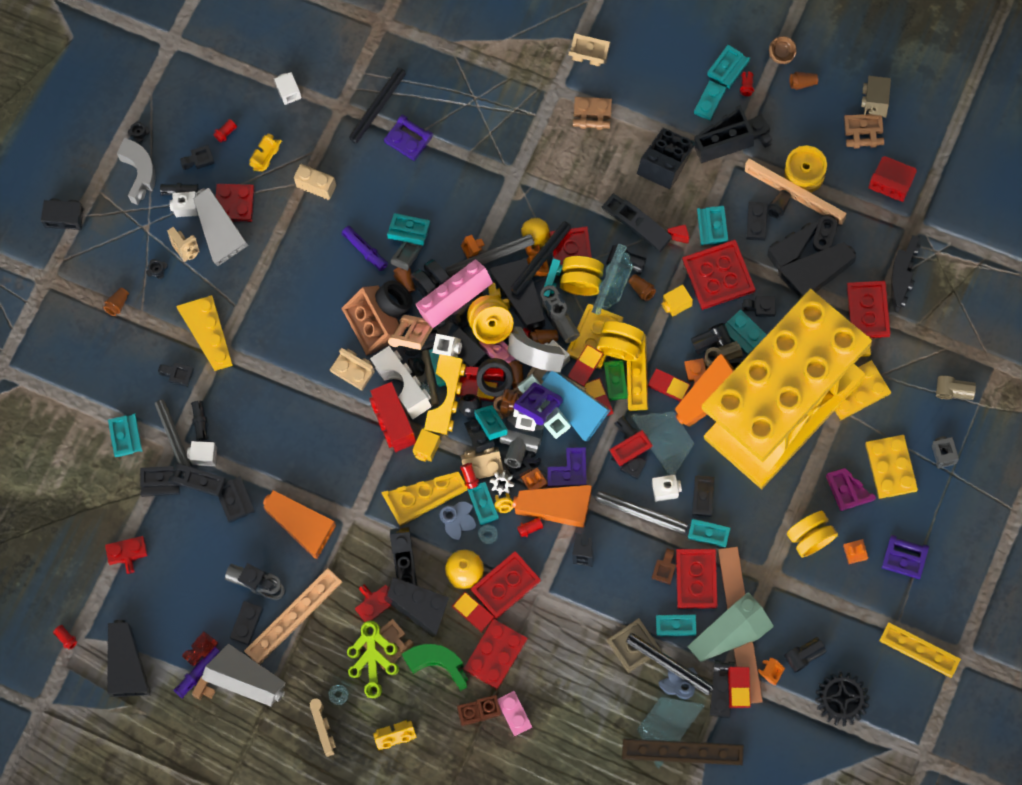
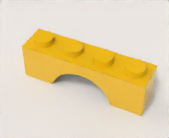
[424,354,466,436]

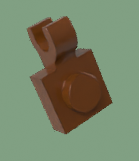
[500,389,518,415]
[652,548,676,585]

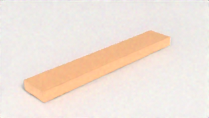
[745,159,847,225]
[244,568,342,665]

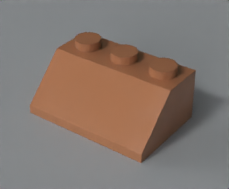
[341,286,400,355]

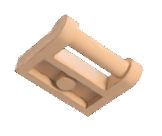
[388,315,433,350]

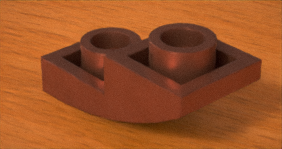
[457,695,501,726]

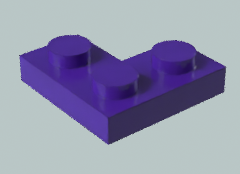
[547,447,587,488]

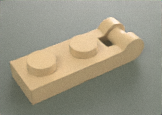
[310,699,336,757]

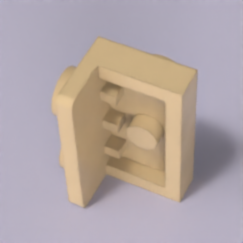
[568,34,611,66]
[460,447,504,479]

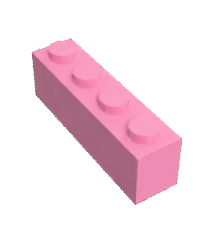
[415,259,493,328]

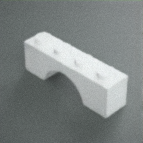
[370,346,432,420]

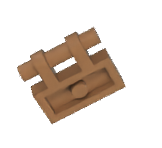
[573,97,612,130]
[844,114,884,149]
[363,619,414,670]

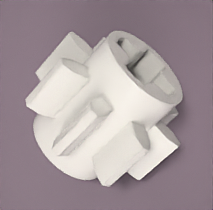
[490,470,515,495]

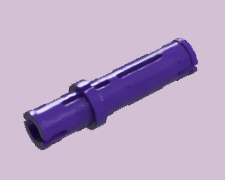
[341,226,388,271]
[173,647,220,699]

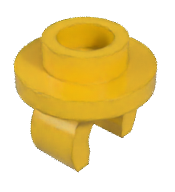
[494,493,513,513]

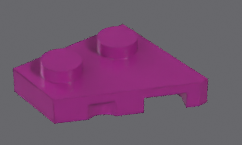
[826,468,876,511]

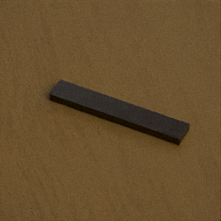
[622,738,744,765]

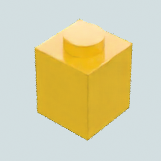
[662,284,693,317]
[413,429,441,462]

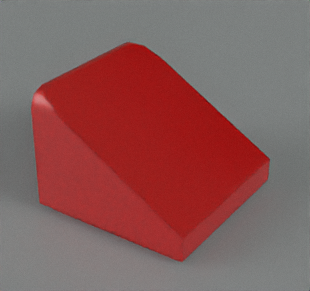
[667,224,689,243]

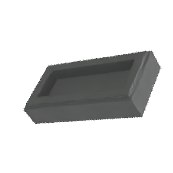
[391,242,423,271]

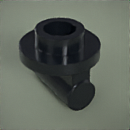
[408,357,425,377]

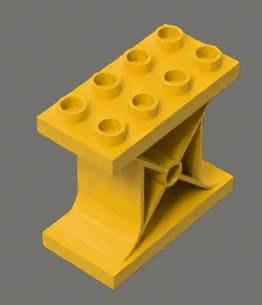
[702,289,872,489]

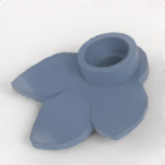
[440,502,476,540]
[658,667,697,699]

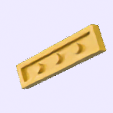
[627,335,648,411]
[879,622,961,678]

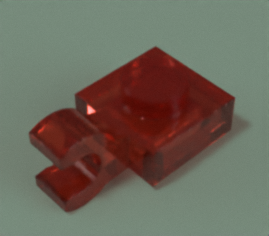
[182,632,218,666]

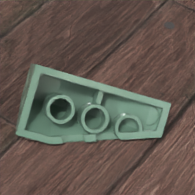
[687,592,774,662]

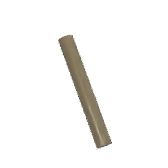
[422,350,439,406]

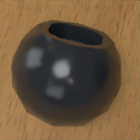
[458,394,482,418]

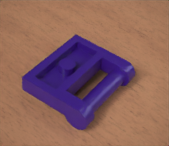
[384,114,433,161]
[514,382,563,425]
[882,535,929,580]

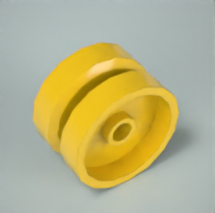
[784,145,827,193]
[560,256,604,296]
[467,295,514,344]
[597,321,645,361]
[787,511,838,557]

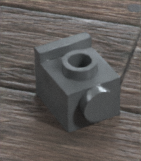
[932,436,959,469]

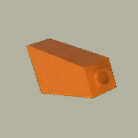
[675,354,734,427]
[512,485,592,528]
[263,490,336,559]

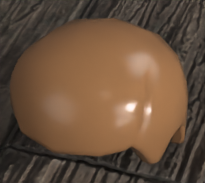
[769,36,797,64]

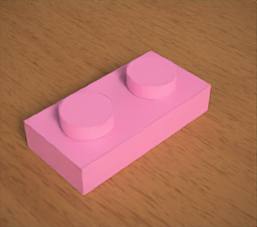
[479,341,515,363]
[497,691,532,736]

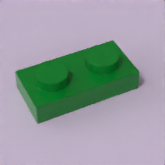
[604,360,628,401]

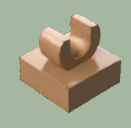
[192,676,215,700]

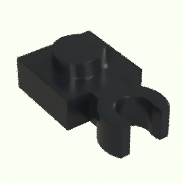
[505,451,541,480]

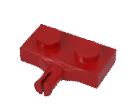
[105,536,148,574]
[355,584,392,622]

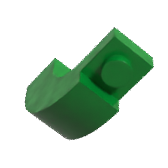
[402,644,468,691]

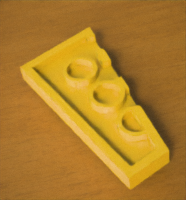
[176,295,233,371]
[381,472,467,527]

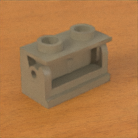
[861,76,891,118]

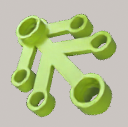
[347,621,399,698]

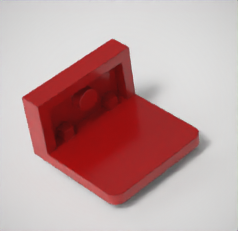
[869,156,917,202]

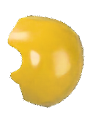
[521,218,550,248]

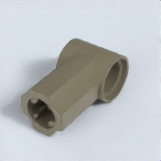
[704,341,743,369]
[936,376,976,400]

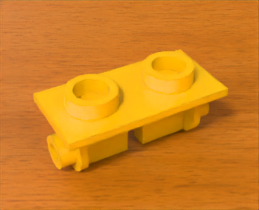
[249,133,282,171]
[373,720,417,750]

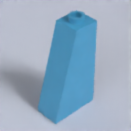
[541,371,611,441]

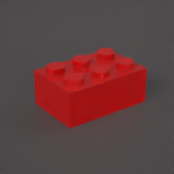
[369,382,416,452]

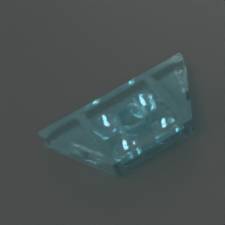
[591,243,633,315]
[632,412,694,476]
[637,697,704,769]

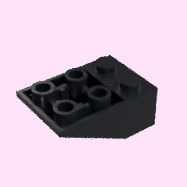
[637,128,695,189]

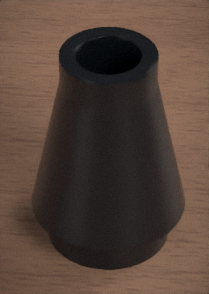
[767,190,791,218]

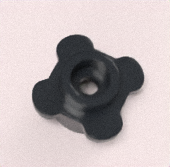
[128,121,150,142]
[146,259,167,279]

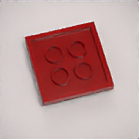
[682,240,756,310]

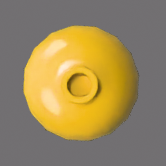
[445,549,484,590]

